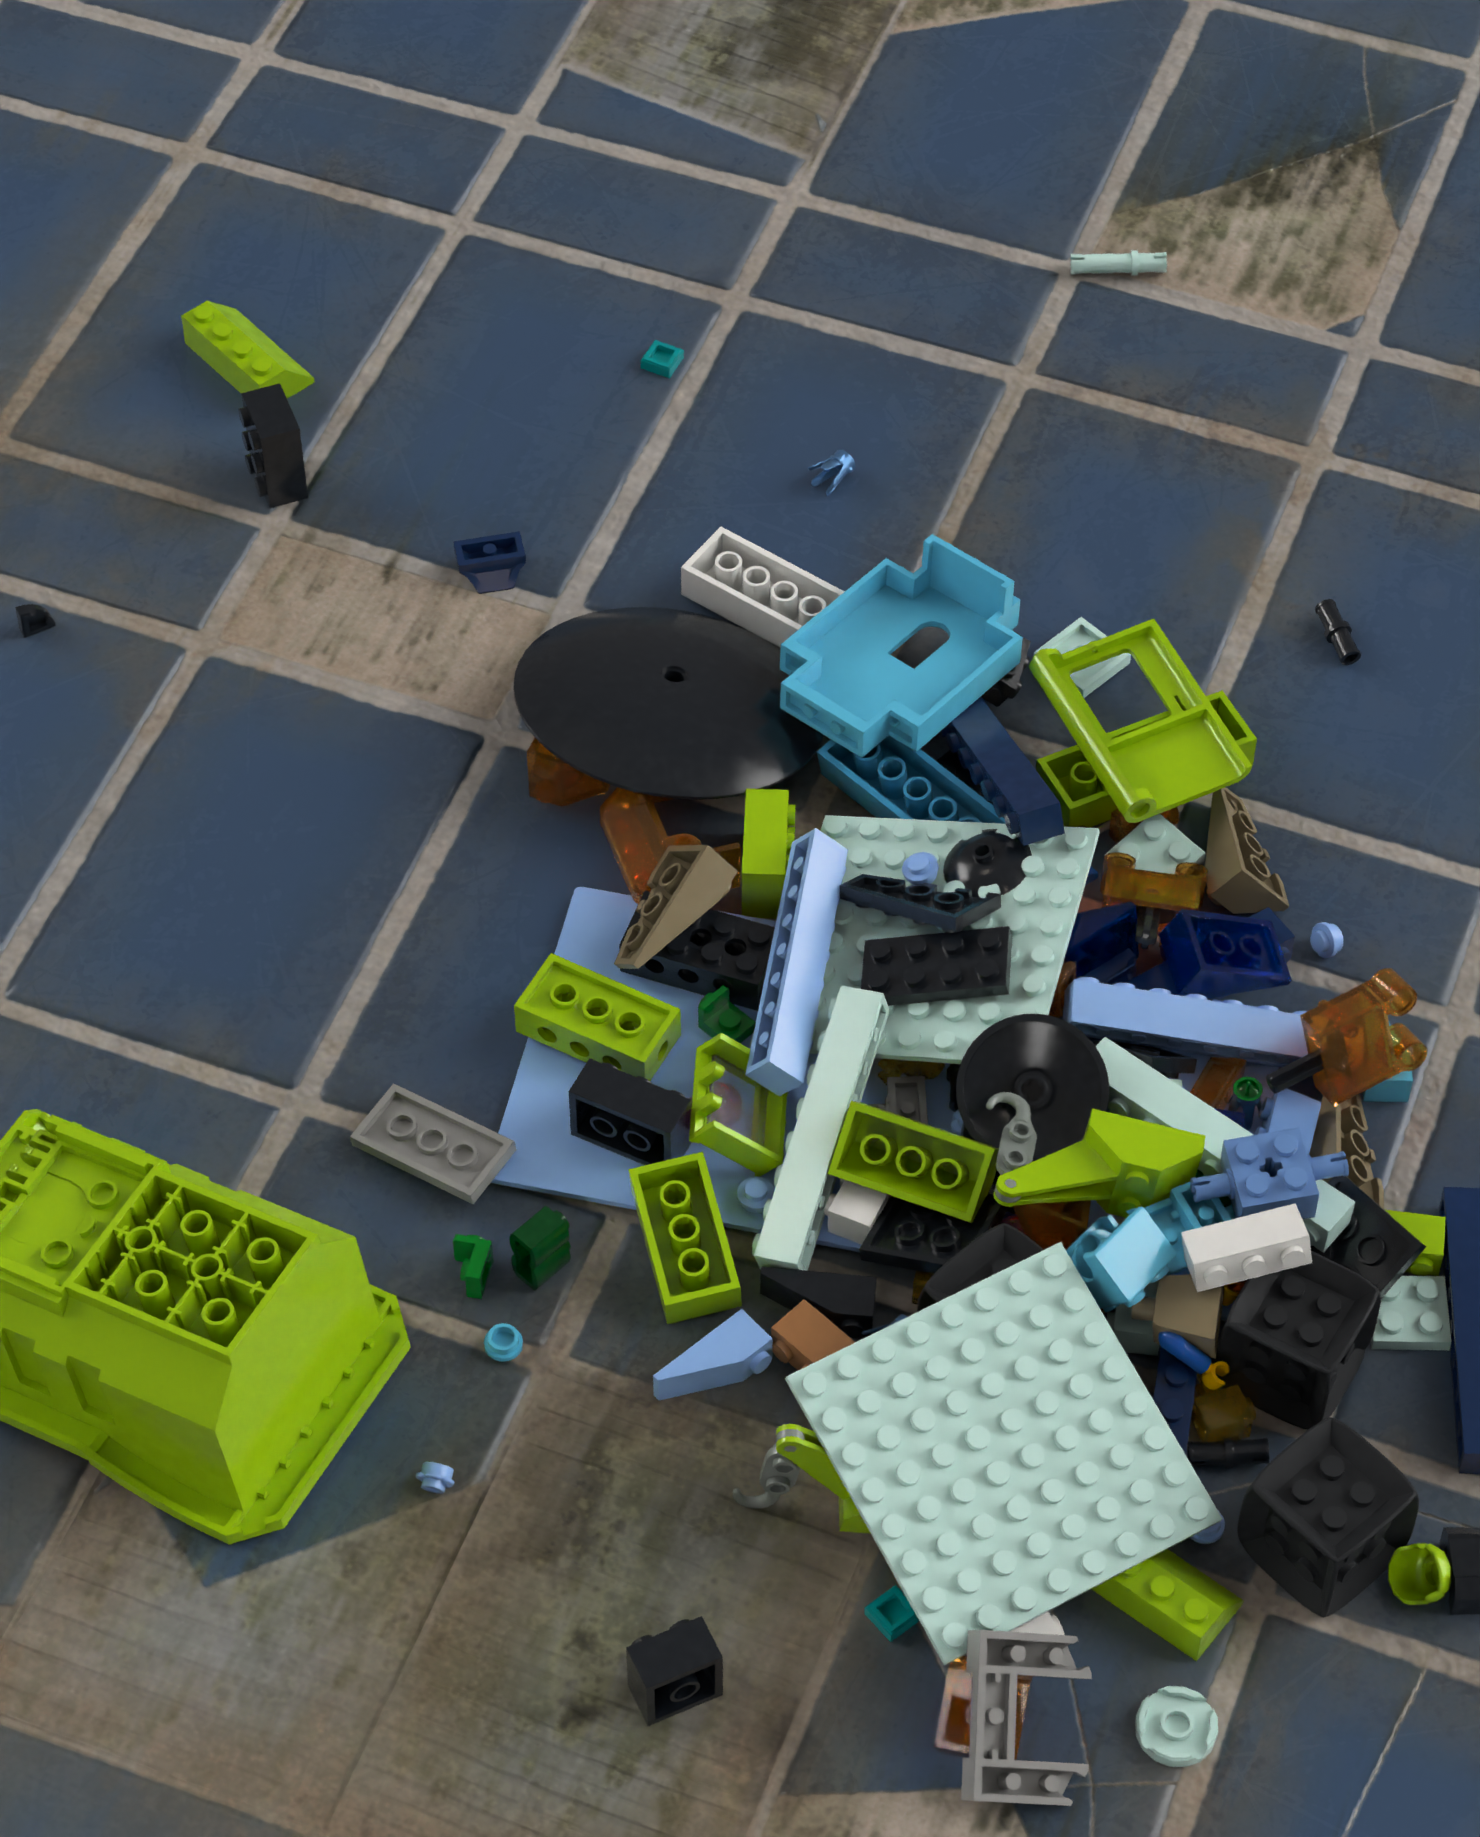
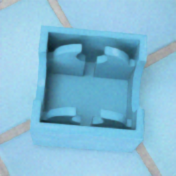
[1066,1207,1177,1312]

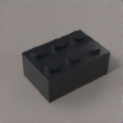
[238,383,308,508]
[568,1058,692,1165]

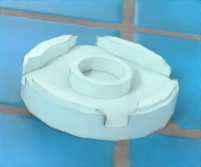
[1135,1686,1218,1767]

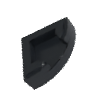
[15,604,56,638]

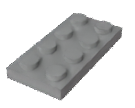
[350,1083,516,1204]

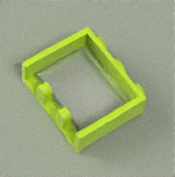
[689,1033,788,1177]

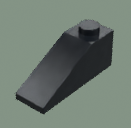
[760,1267,877,1338]

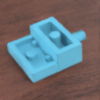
[1144,1176,1235,1275]

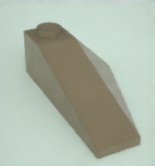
[1204,787,1289,914]
[614,845,738,969]
[1309,1071,1384,1209]

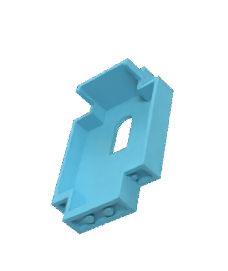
[780,534,1023,758]

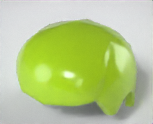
[1388,1543,1452,1605]

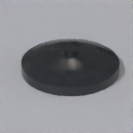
[956,1014,1110,1162]

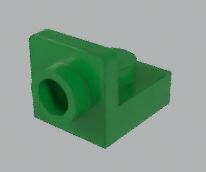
[698,985,756,1043]
[453,1234,494,1300]

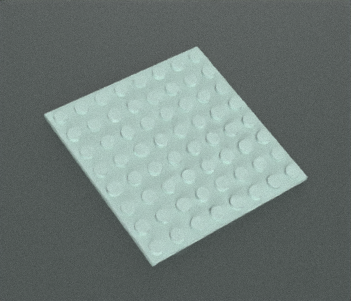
[749,815,1100,1064]
[785,1242,1223,1666]

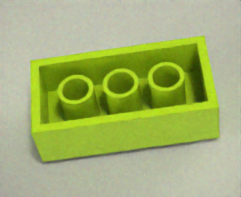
[629,1151,742,1324]

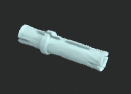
[1070,250,1167,276]

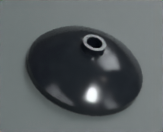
[943,829,1032,898]

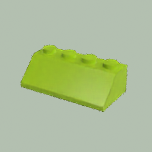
[181,301,315,399]
[827,1101,999,1223]
[1092,1549,1244,1661]

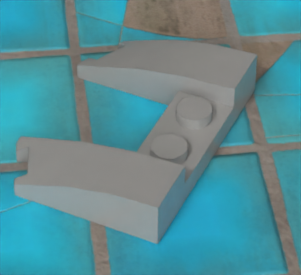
[961,1630,1092,1806]

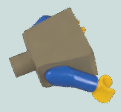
[1131,1267,1238,1390]

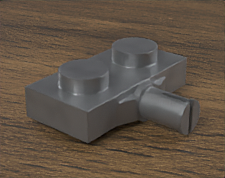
[867,1076,928,1125]

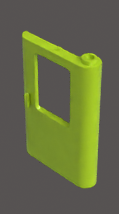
[1029,618,1252,823]

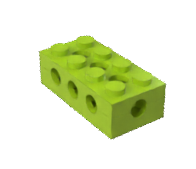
[514,953,681,1081]

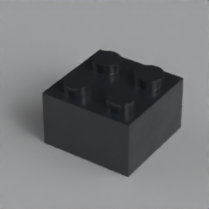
[626,1616,723,1726]

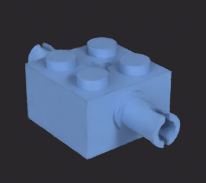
[1190,1127,1349,1219]

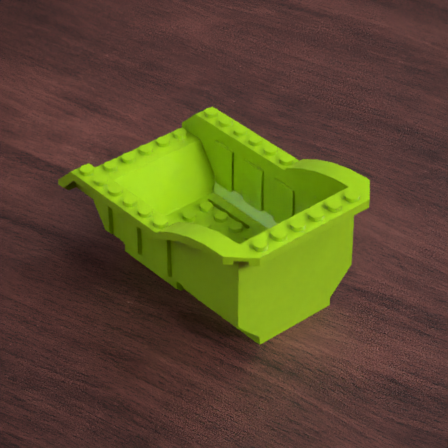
[0,1109,411,1545]

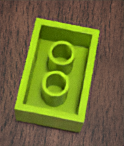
[742,789,796,919]

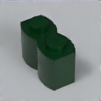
[509,1206,571,1291]

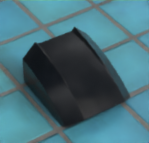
[1439,1527,1480,1615]

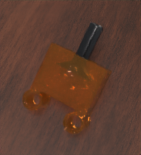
[1099,852,1208,949]
[1266,968,1428,1107]

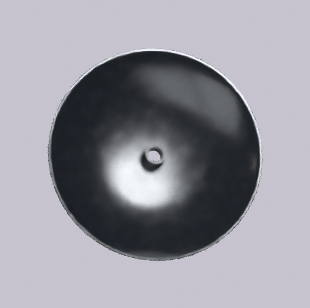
[513,607,823,800]

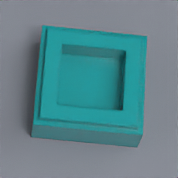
[640,340,684,378]
[864,1584,919,1642]

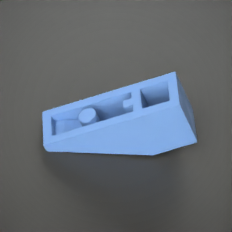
[653,1309,773,1401]

